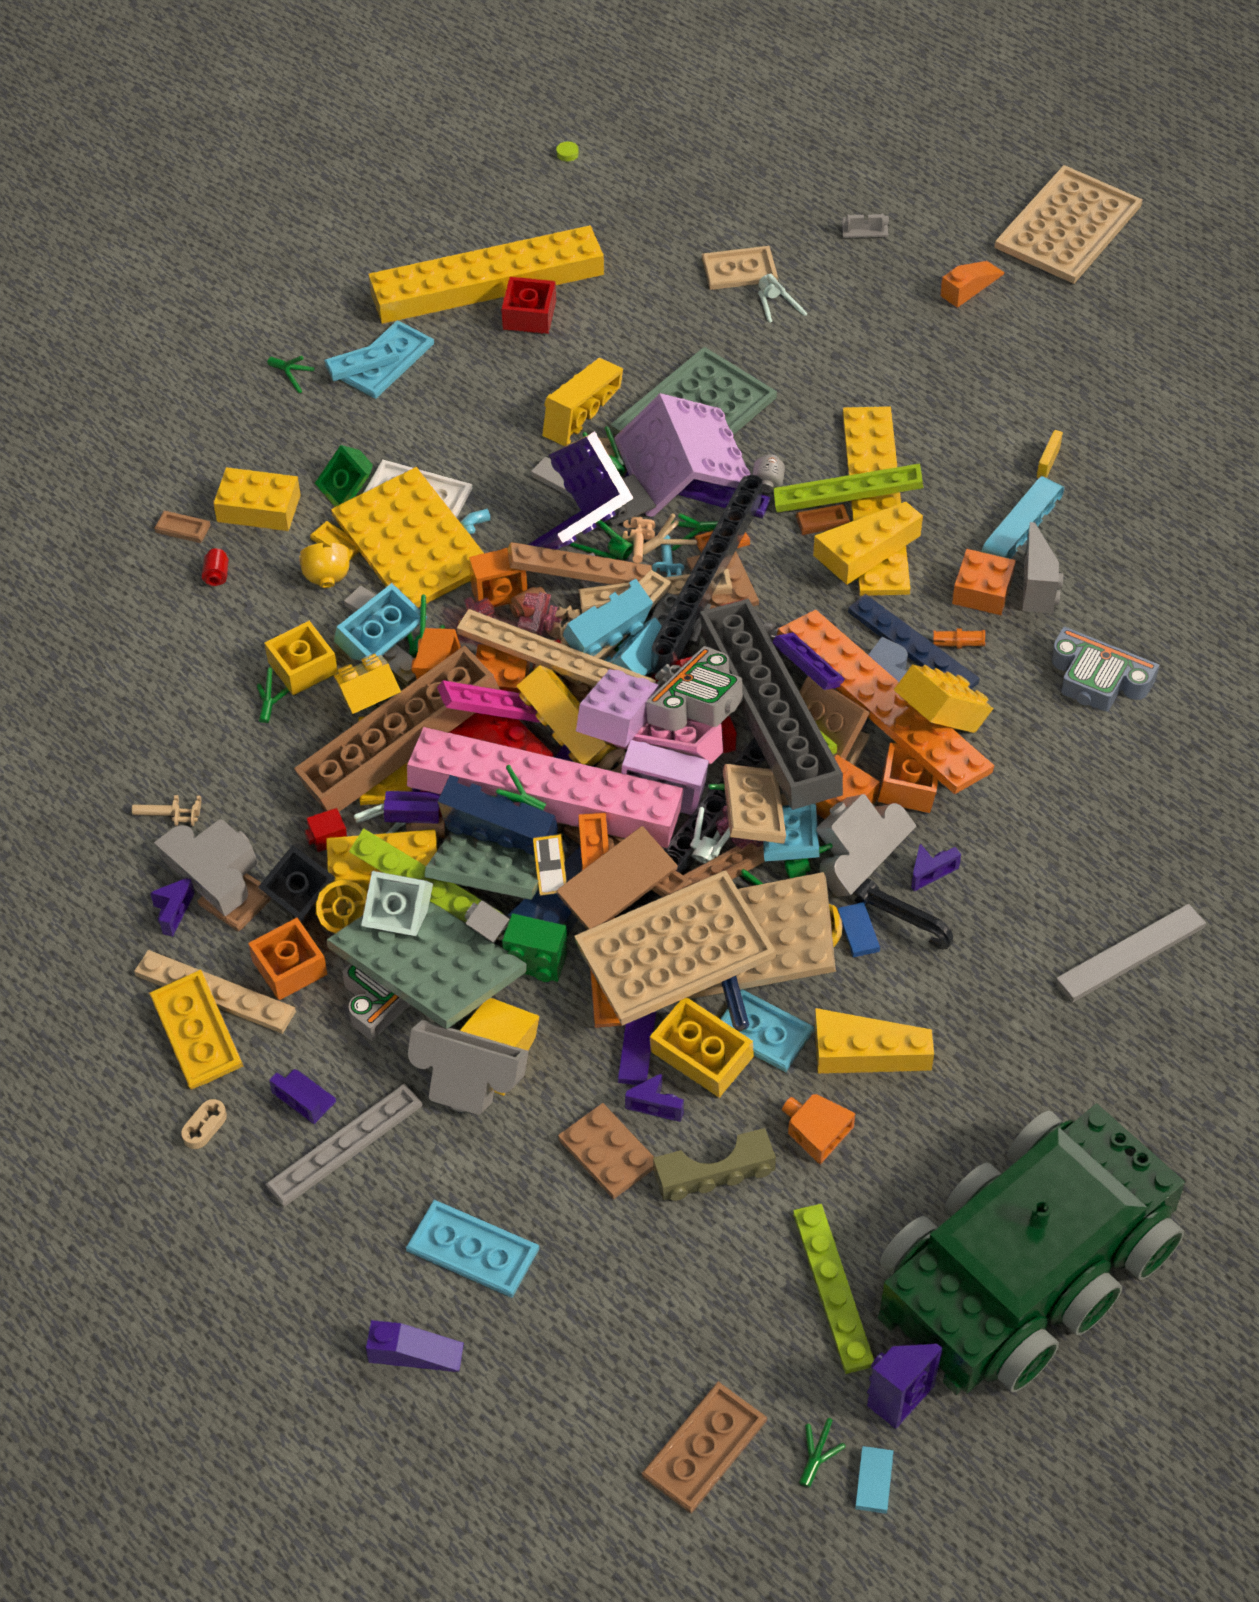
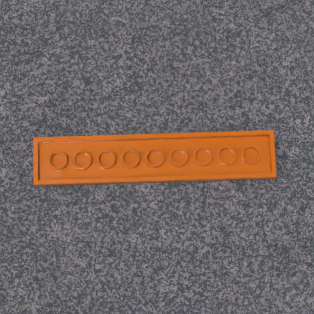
[777,610,995,794]

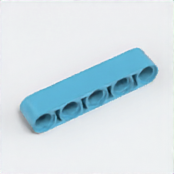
[981,476,1064,559]

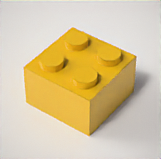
[264,621,338,695]

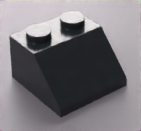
[258,845,336,926]

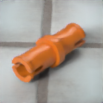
[933,628,985,649]

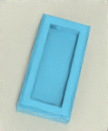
[855,1446,894,1514]

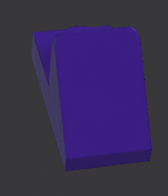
[911,844,961,891]
[151,878,195,937]
[625,1074,684,1122]

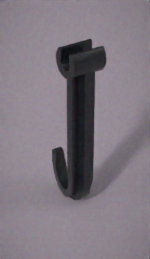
[852,878,953,950]

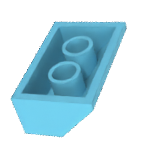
[334,583,427,661]

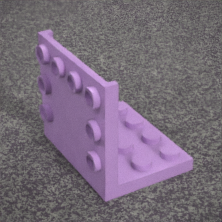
[614,393,750,517]

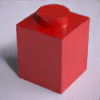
[304,808,347,852]

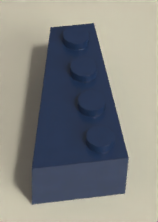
[438,775,558,855]
[508,847,582,937]

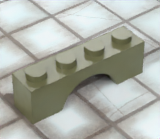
[653,1128,776,1201]

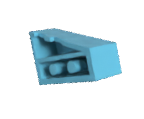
[562,578,653,656]
[604,617,662,676]

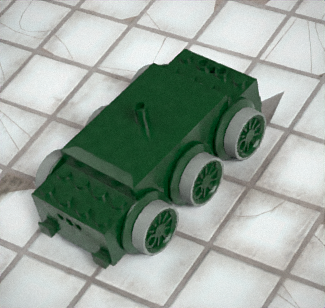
[878,1103,1185,1395]

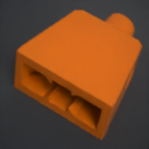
[782,1094,855,1165]

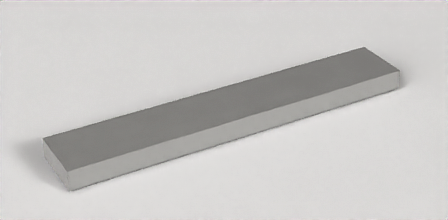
[1056,904,1206,1003]
[266,1084,422,1207]

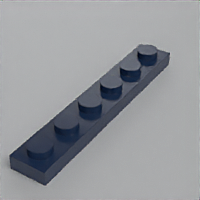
[848,594,980,689]

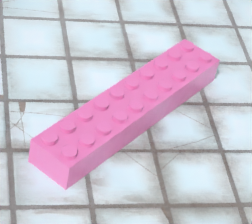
[407,727,683,848]

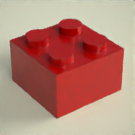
[501,277,556,334]

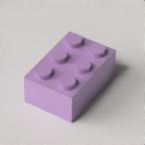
[576,669,659,748]
[621,740,709,815]

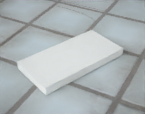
[363,459,473,518]

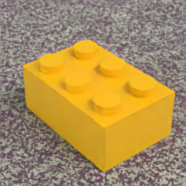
[213,467,301,531]
[334,653,401,714]
[650,997,754,1098]

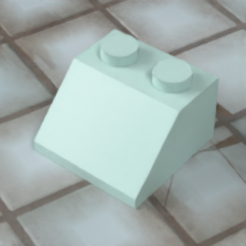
[361,871,433,936]

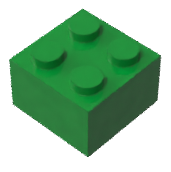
[502,913,567,982]

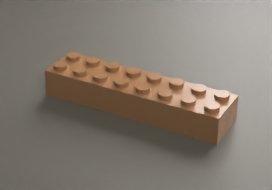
[294,645,500,812]

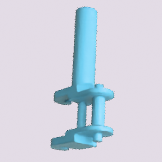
[652,535,685,577]

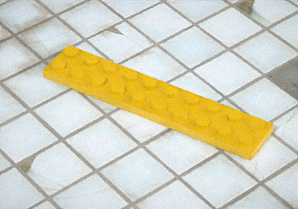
[843,406,911,596]

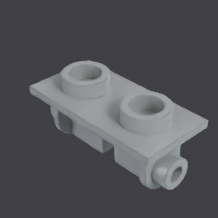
[842,214,889,238]

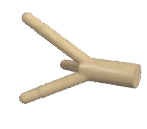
[643,513,697,555]

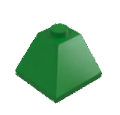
[315,445,373,507]

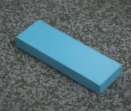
[324,340,400,381]

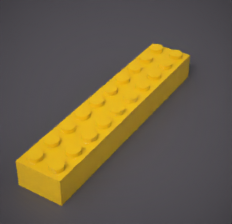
[368,226,604,324]

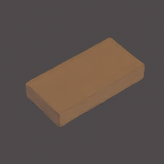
[154,511,211,543]

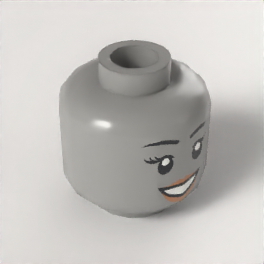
[752,454,785,492]

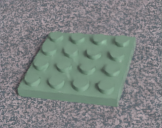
[425,832,539,900]

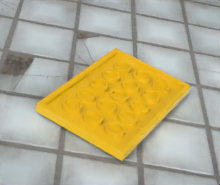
[331,467,484,608]

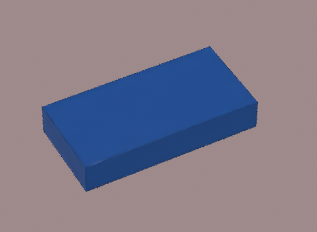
[837,902,880,957]

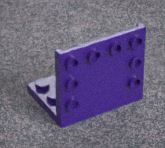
[527,432,633,550]

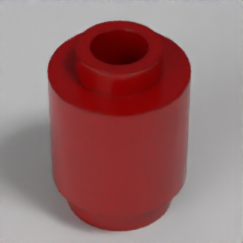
[202,549,229,586]

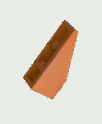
[940,261,1004,308]

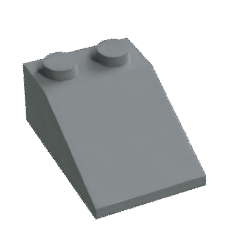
[1022,522,1063,614]

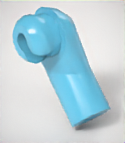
[460,509,491,534]

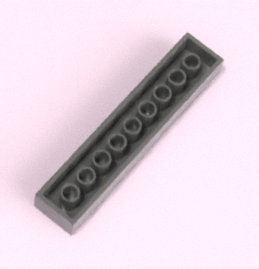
[700,598,843,810]

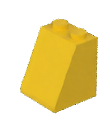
[460,998,539,1096]

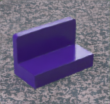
[384,791,440,824]
[269,1069,336,1124]

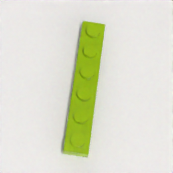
[774,464,924,513]
[349,828,504,923]
[793,1204,874,1374]

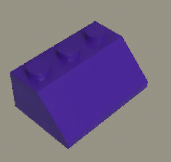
[867,1344,942,1429]

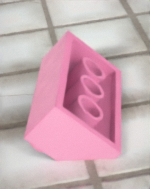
[612,718,723,764]

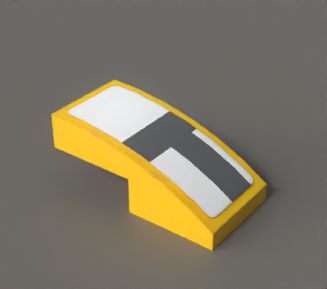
[533,834,567,895]

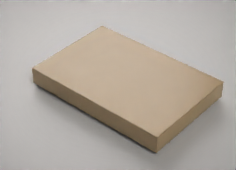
[702,246,778,290]

